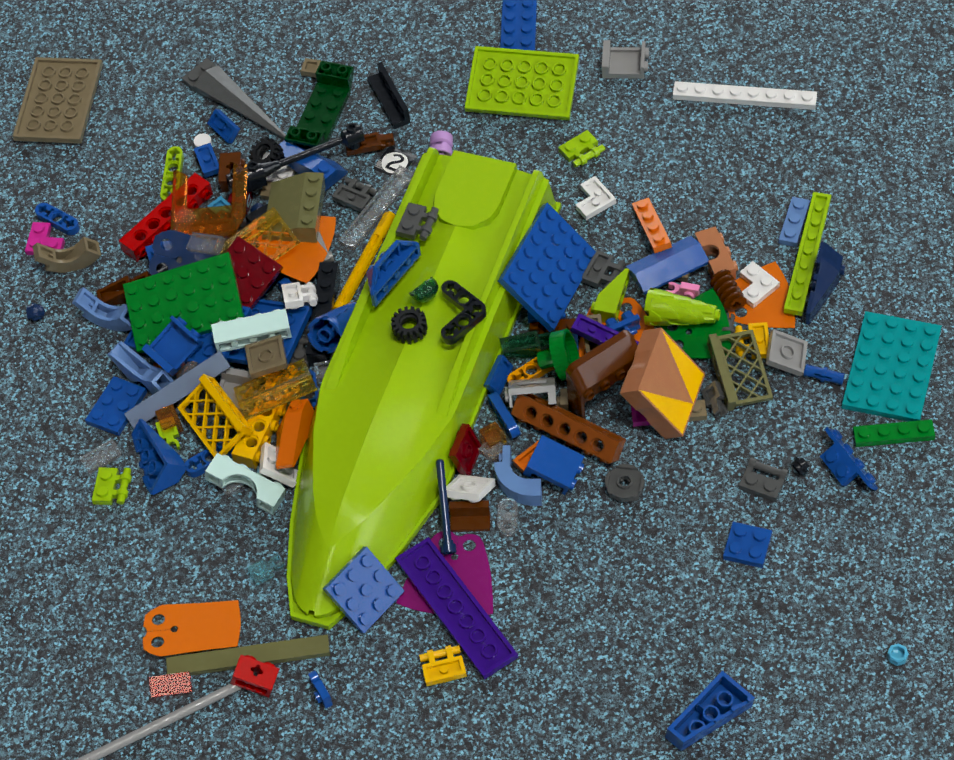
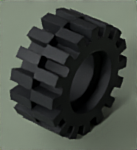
[249,137,284,163]
[391,306,428,344]

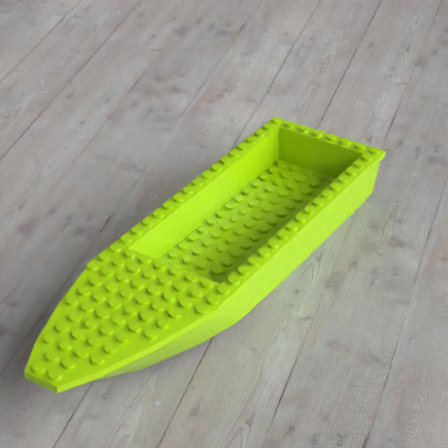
[287,147,561,630]

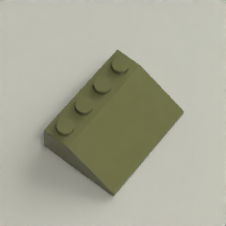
[262,172,326,243]

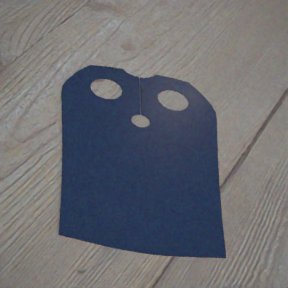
[149,230,230,275]

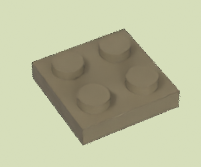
[245,334,288,379]

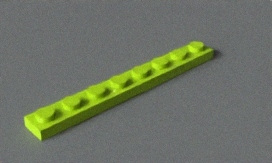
[784,192,832,316]

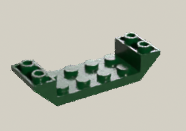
[284,60,354,147]

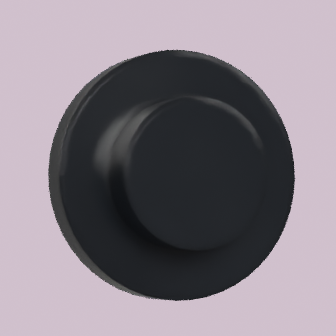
[791,457,809,476]

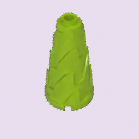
[644,288,720,326]

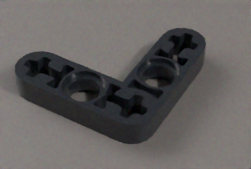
[441,280,487,345]

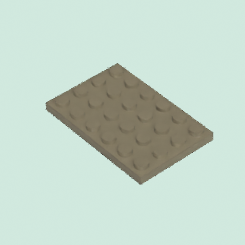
[12,57,103,144]

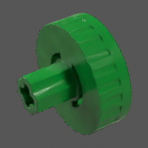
[537,329,580,381]

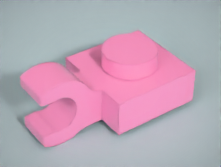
[666,282,700,299]

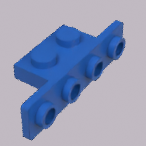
[820,427,878,491]

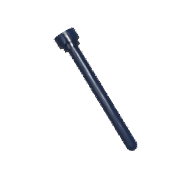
[436,459,457,555]

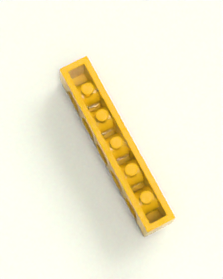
[231,364,299,469]

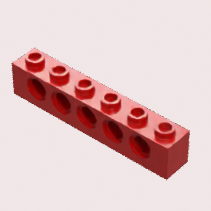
[119,173,213,262]

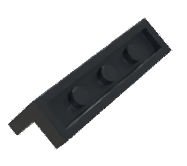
[367,62,411,129]

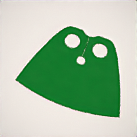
[660,288,731,359]

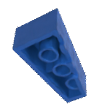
[665,670,755,751]

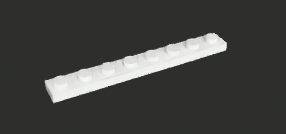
[673,81,817,110]

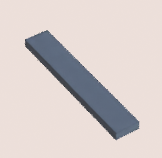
[124,351,231,428]

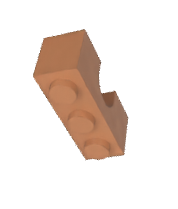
[695,226,738,280]

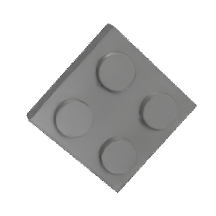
[766,329,808,377]

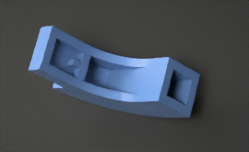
[72,287,132,332]
[494,445,542,506]

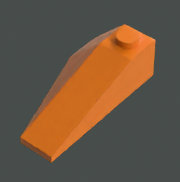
[276,399,314,470]

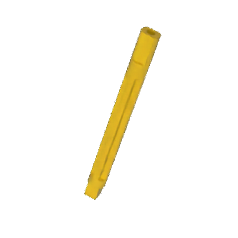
[333,211,395,309]

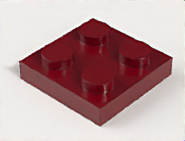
[449,423,482,476]

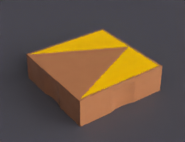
[620,327,705,439]

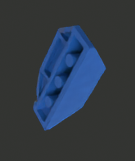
[367,240,421,307]

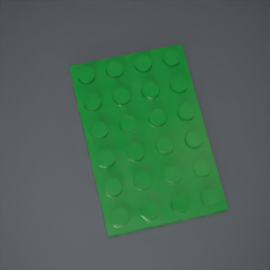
[123,252,245,354]

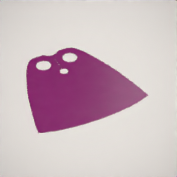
[396,531,493,615]

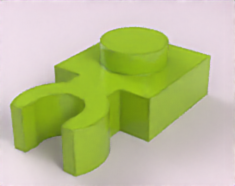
[155,417,180,450]

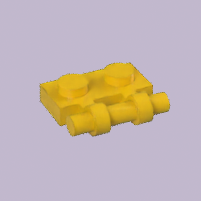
[735,322,769,359]
[419,645,467,686]

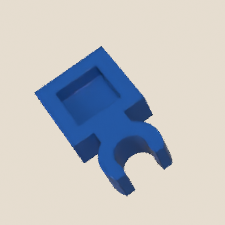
[308,670,333,709]

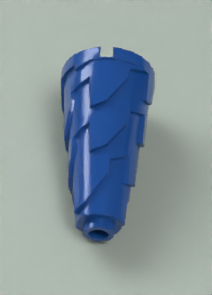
[307,302,356,353]

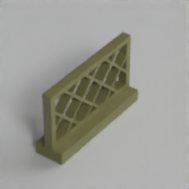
[707,330,773,411]

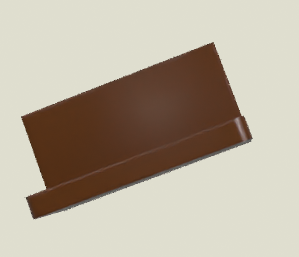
[449,500,490,532]

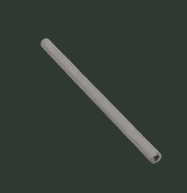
[75,684,241,760]

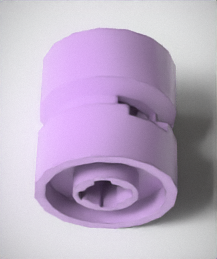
[430,131,453,156]

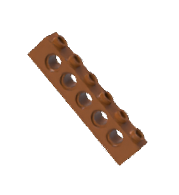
[511,394,626,464]

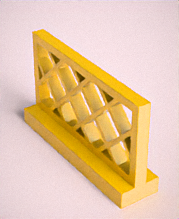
[177,374,254,457]

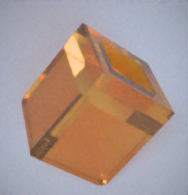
[155,404,184,432]
[479,421,507,448]

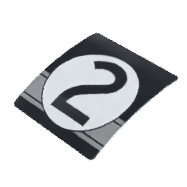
[374,146,417,180]

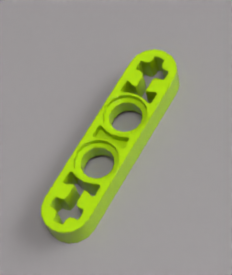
[160,146,184,201]

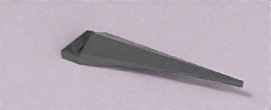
[182,58,286,140]

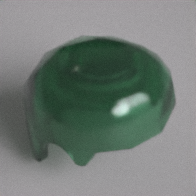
[408,277,439,303]

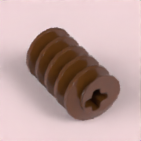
[710,269,747,312]

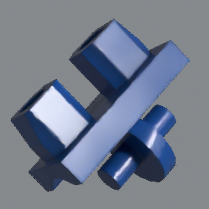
[606,310,641,335]

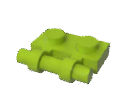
[558,130,605,168]
[92,467,132,505]

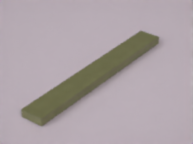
[166,634,330,679]

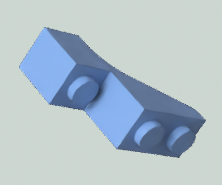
[107,341,174,395]

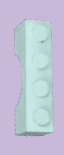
[205,453,285,515]

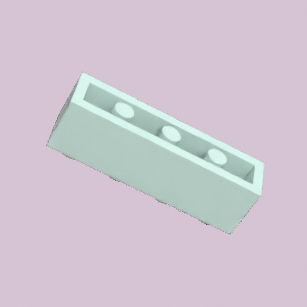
[211,309,292,352]

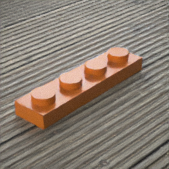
[631,197,672,253]

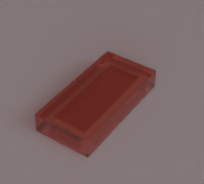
[148,671,193,697]

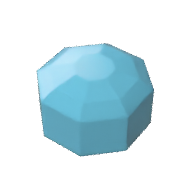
[887,643,909,666]

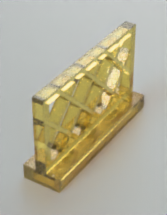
[213,207,300,261]
[233,358,317,420]

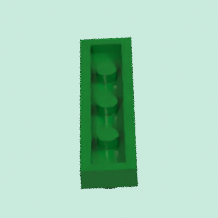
[853,419,935,447]

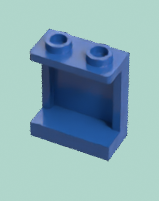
[142,315,204,376]
[523,435,585,495]

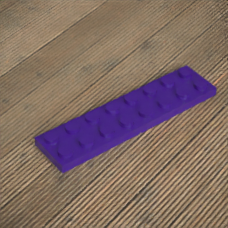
[395,537,519,680]

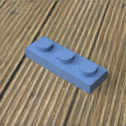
[779,197,810,247]

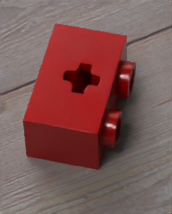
[230,655,280,698]

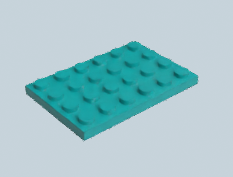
[842,311,942,422]

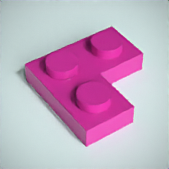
[25,222,65,255]

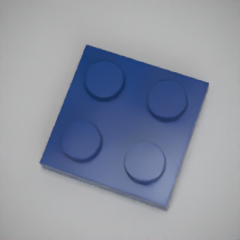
[723,522,772,568]

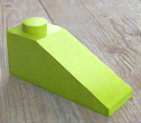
[591,268,630,323]

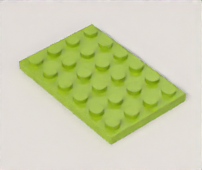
[464,46,580,120]

